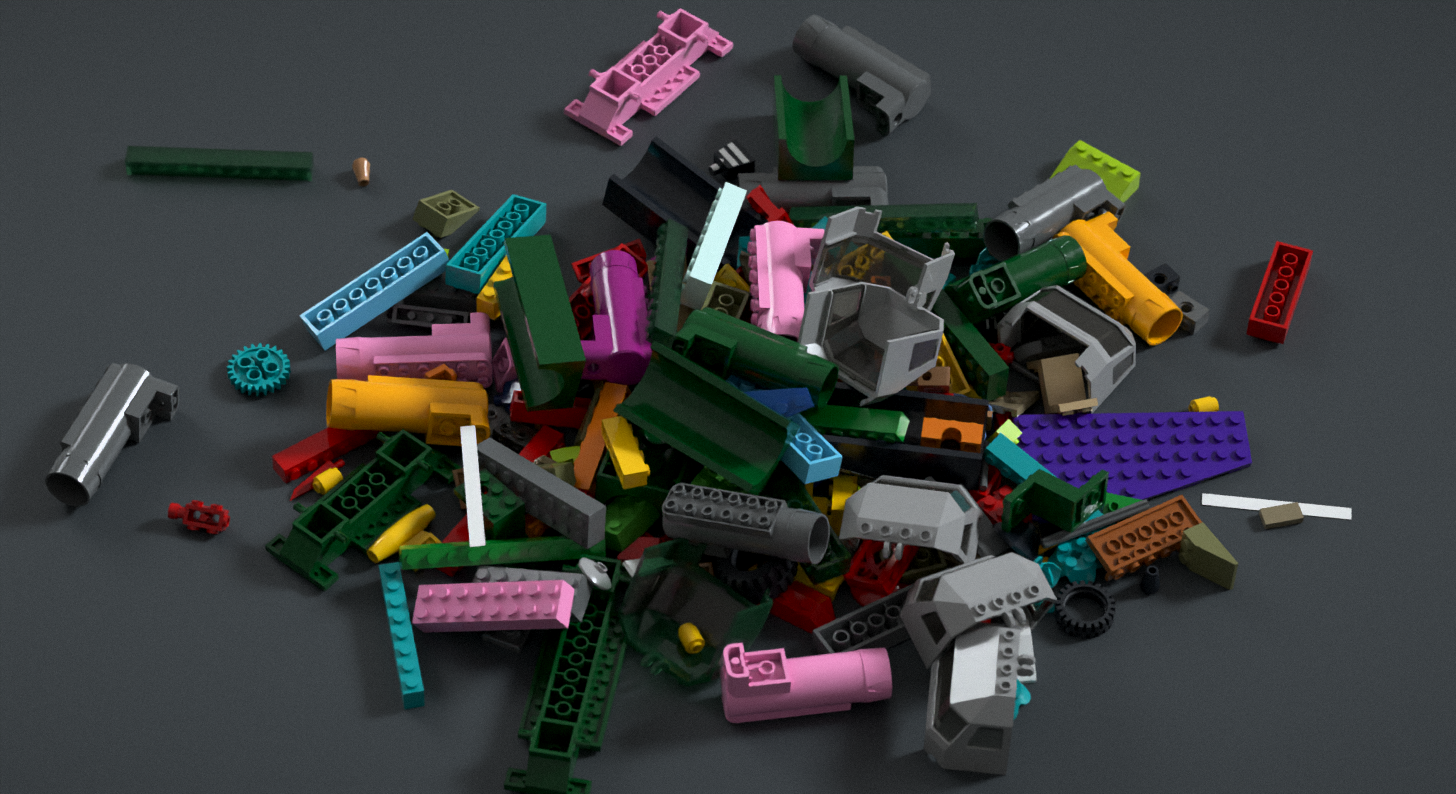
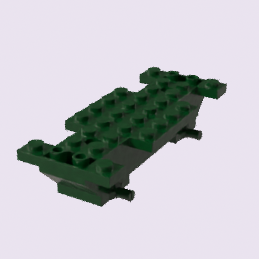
[265,429,462,592]

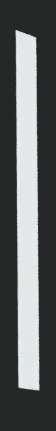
[460,425,485,547]
[1202,493,1351,520]

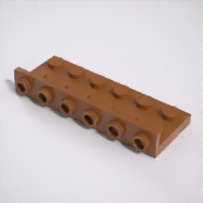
[1085,495,1202,581]

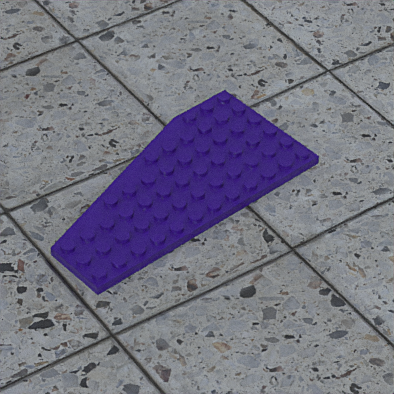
[1012,411,1252,523]

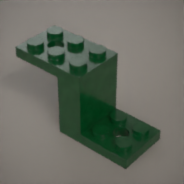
[454,468,552,570]
[1001,469,1109,533]

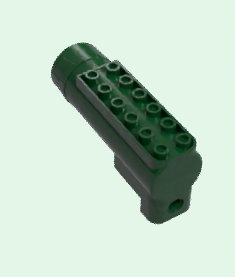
[943,235,1087,325]
[668,307,839,410]

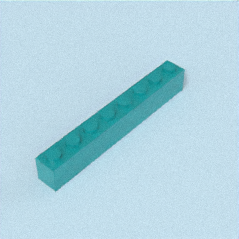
[983,433,1115,538]
[379,562,425,709]

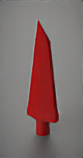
[290,459,345,501]

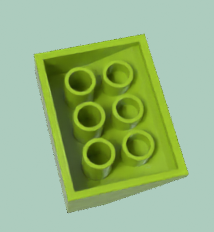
[1050,140,1141,203]

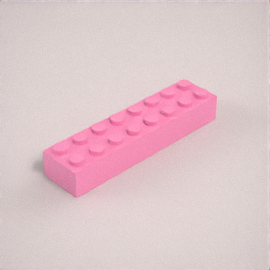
[412,580,575,633]

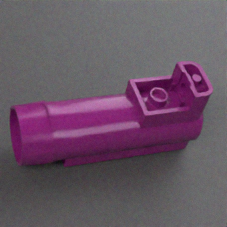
[581,250,654,386]

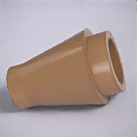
[352,158,370,186]

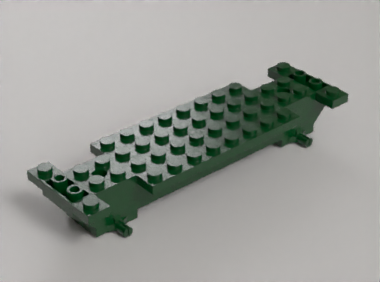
[504,554,643,794]

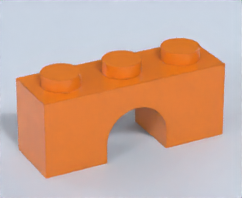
[920,417,983,453]

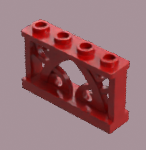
[746,185,794,225]
[843,539,920,596]

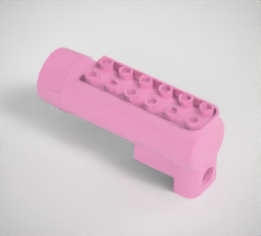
[747,221,824,343]
[336,312,492,388]
[720,643,892,723]

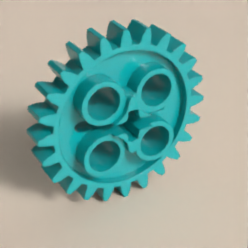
[227,343,291,396]

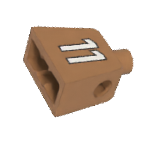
[907,367,950,393]

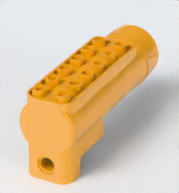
[1053,212,1183,345]
[326,375,490,446]

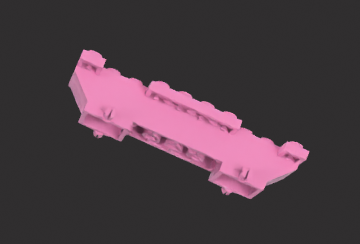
[564,8,733,146]

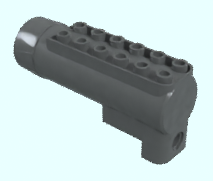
[793,15,931,136]
[983,165,1127,262]
[737,166,890,234]
[45,362,179,507]
[662,483,830,564]

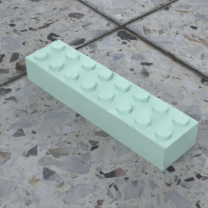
[678,182,747,310]

